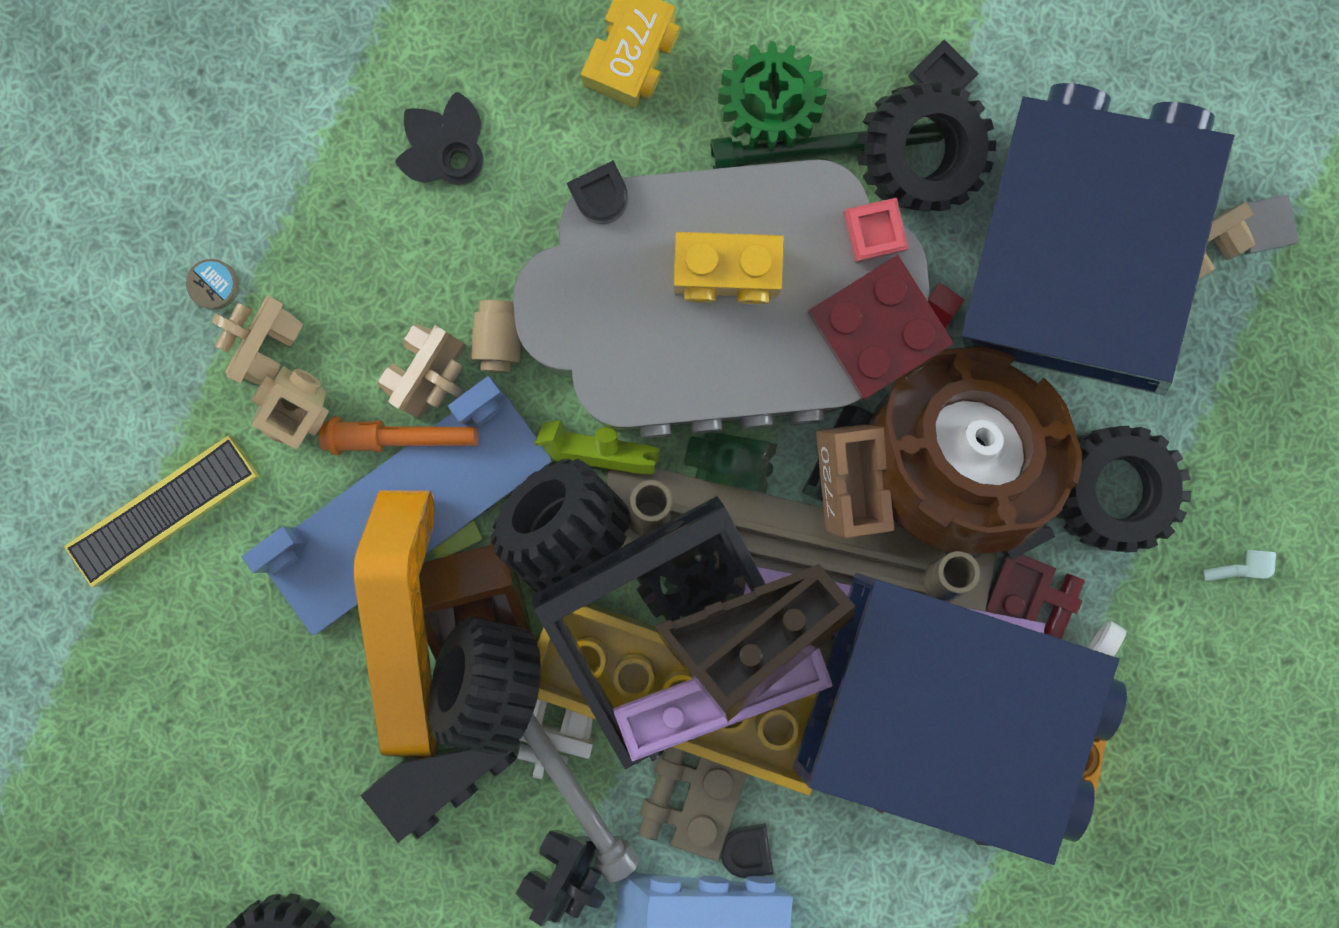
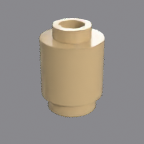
[471,300,522,373]

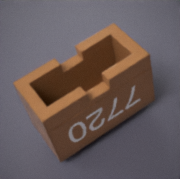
[816,424,894,538]

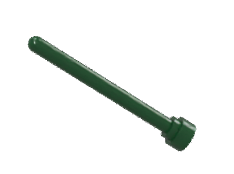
[710,123,944,169]

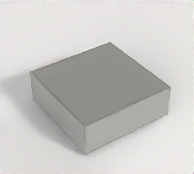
[1244,194,1299,255]

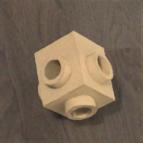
[251,366,329,450]

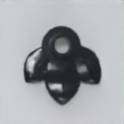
[395,92,484,186]

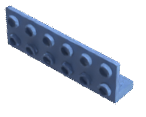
[241,376,552,635]

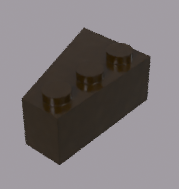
[655,564,855,722]

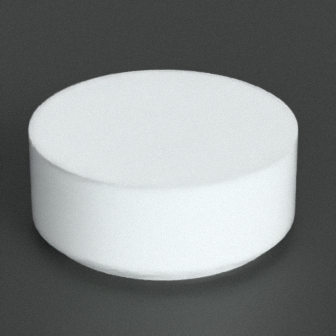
[1087,620,1127,656]

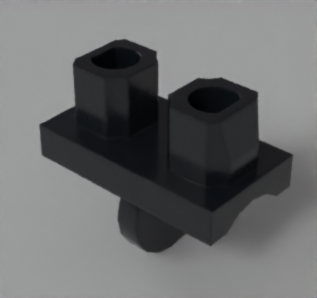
[516,830,605,926]

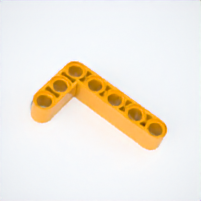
[354,490,437,757]

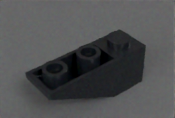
[360,740,521,843]

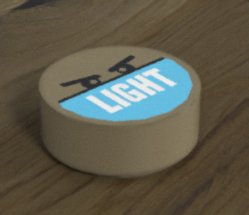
[186,259,239,310]

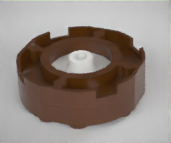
[869,346,1082,555]

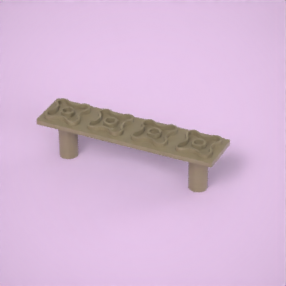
[606,468,996,612]

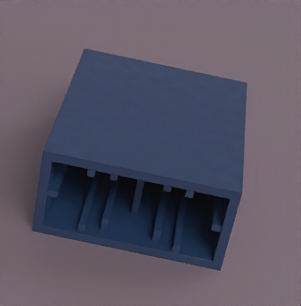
[961,83,1235,396]
[793,572,1127,865]

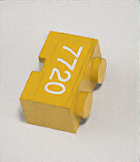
[581,0,681,109]

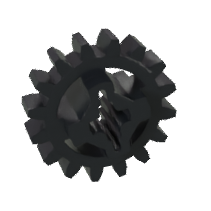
[636,533,742,622]

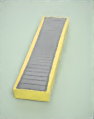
[64,435,259,587]

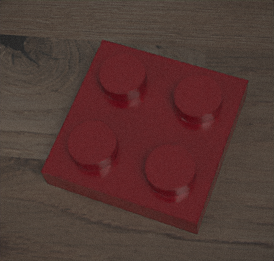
[807,255,954,400]

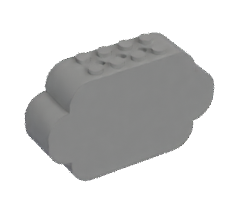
[513,160,929,439]

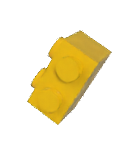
[674,232,784,304]

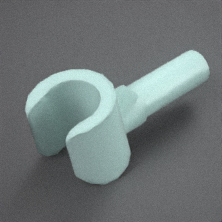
[1203,550,1276,582]

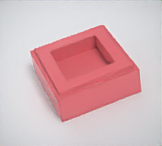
[843,198,908,263]

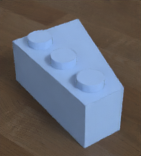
[616,873,793,928]

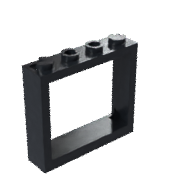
[532,496,766,770]

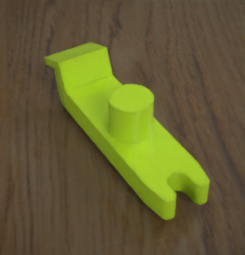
[535,420,660,474]

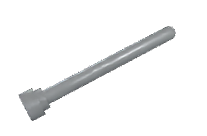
[523,714,639,883]

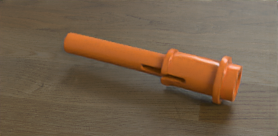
[319,416,479,455]

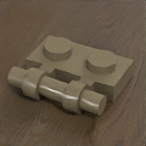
[638,747,747,862]

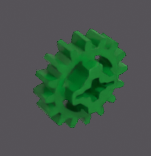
[718,41,827,151]

